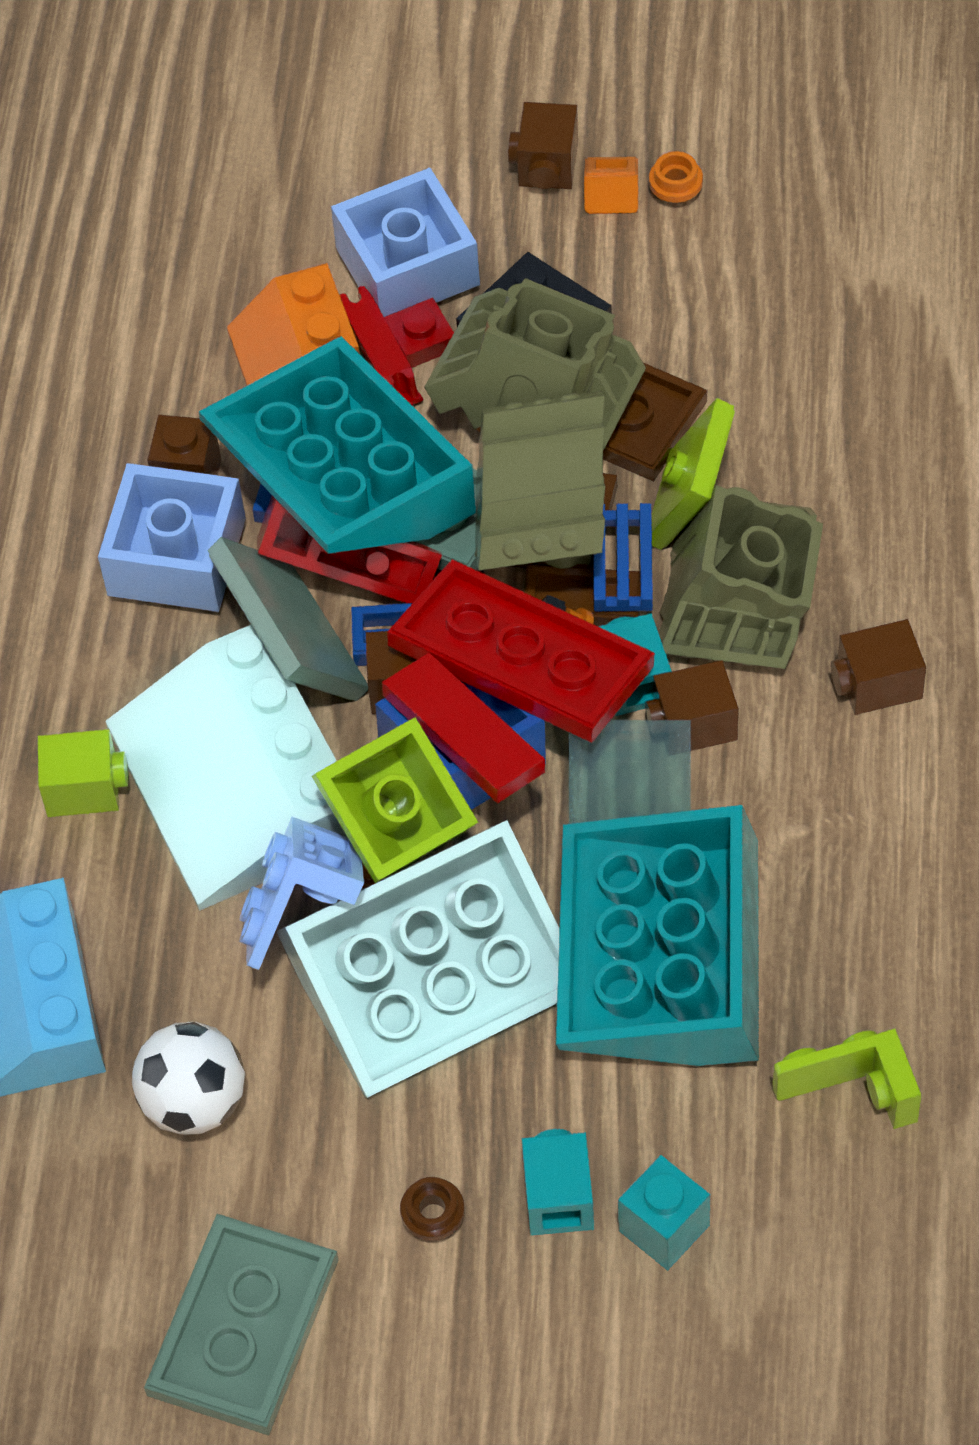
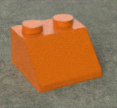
[227,263,359,386]

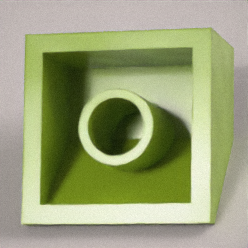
[311,717,479,883]

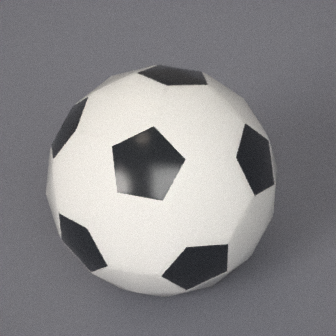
[132,1022,245,1135]

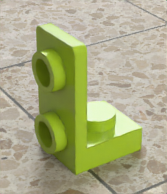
[773,1029,921,1129]

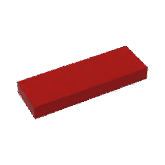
[382,653,545,804]

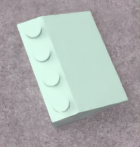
[106,625,347,911]
[276,820,560,1098]

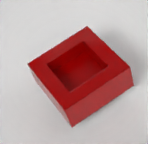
[384,297,454,368]

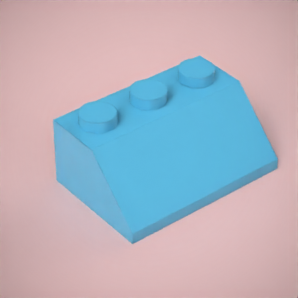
[0,878,106,1097]

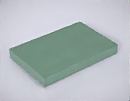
[207,537,368,701]
[144,1214,339,1436]

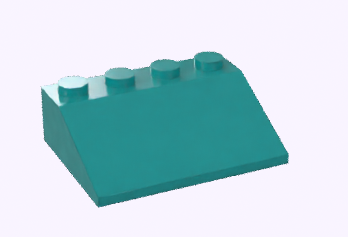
[199,336,476,554]
[556,805,759,1066]

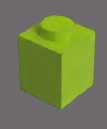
[38,729,128,817]

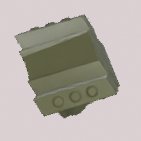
[424,278,646,450]
[475,391,605,570]
[658,485,823,669]

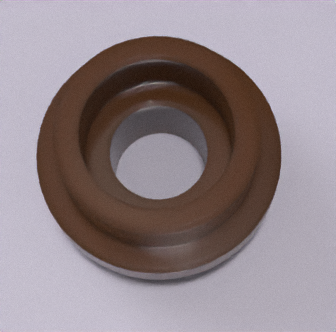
[400,1177,465,1241]

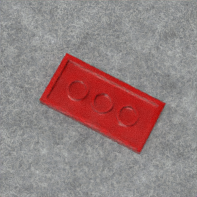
[387,559,655,743]

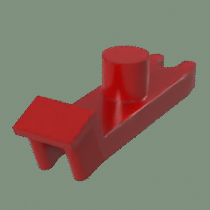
[340,286,423,405]

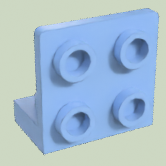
[239,817,364,970]

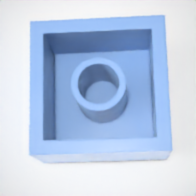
[331,168,480,317]
[98,463,246,612]

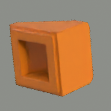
[584,157,638,214]

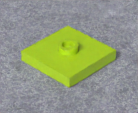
[651,398,735,550]

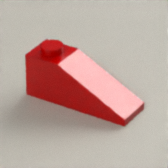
[257,495,442,603]

